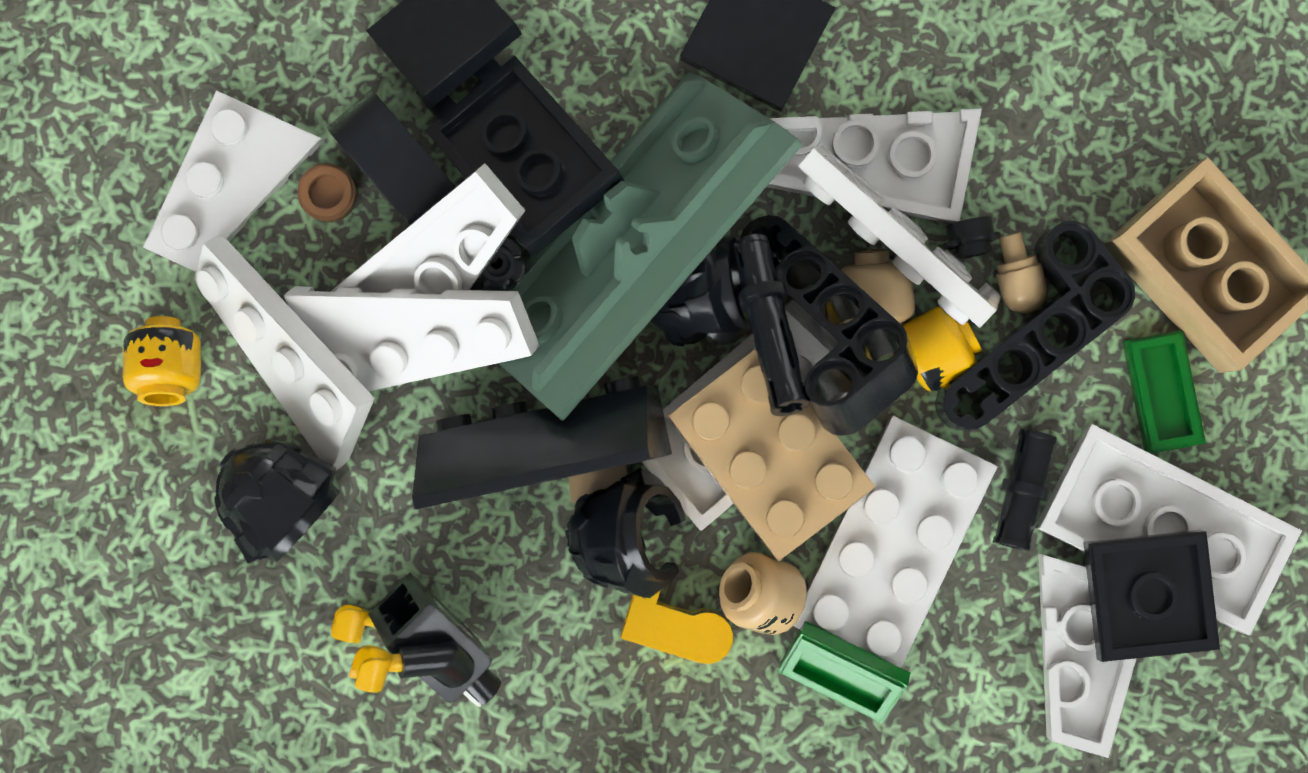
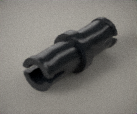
[992,429,1057,551]

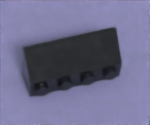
[412,376,672,510]

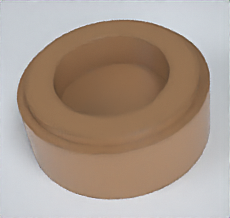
[297,163,358,223]

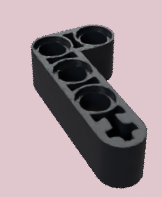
[327,90,502,291]
[740,215,919,436]
[935,221,1135,430]

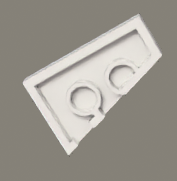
[143,90,324,272]
[1038,554,1137,758]

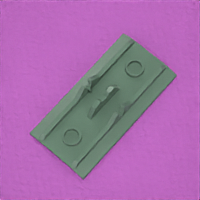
[498,72,802,421]

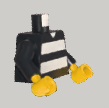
[331,572,501,707]

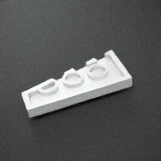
[767,109,982,224]
[798,145,1001,328]
[330,163,525,387]
[194,235,375,470]
[284,286,540,391]

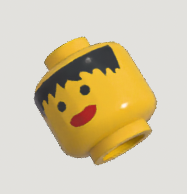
[891,306,983,392]
[122,316,201,406]

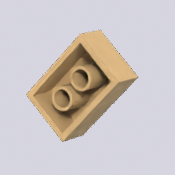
[1104,157,1308,373]
[667,349,876,561]

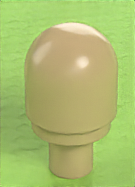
[996,232,1048,314]

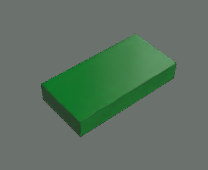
[1122,330,1206,454]
[778,621,911,723]

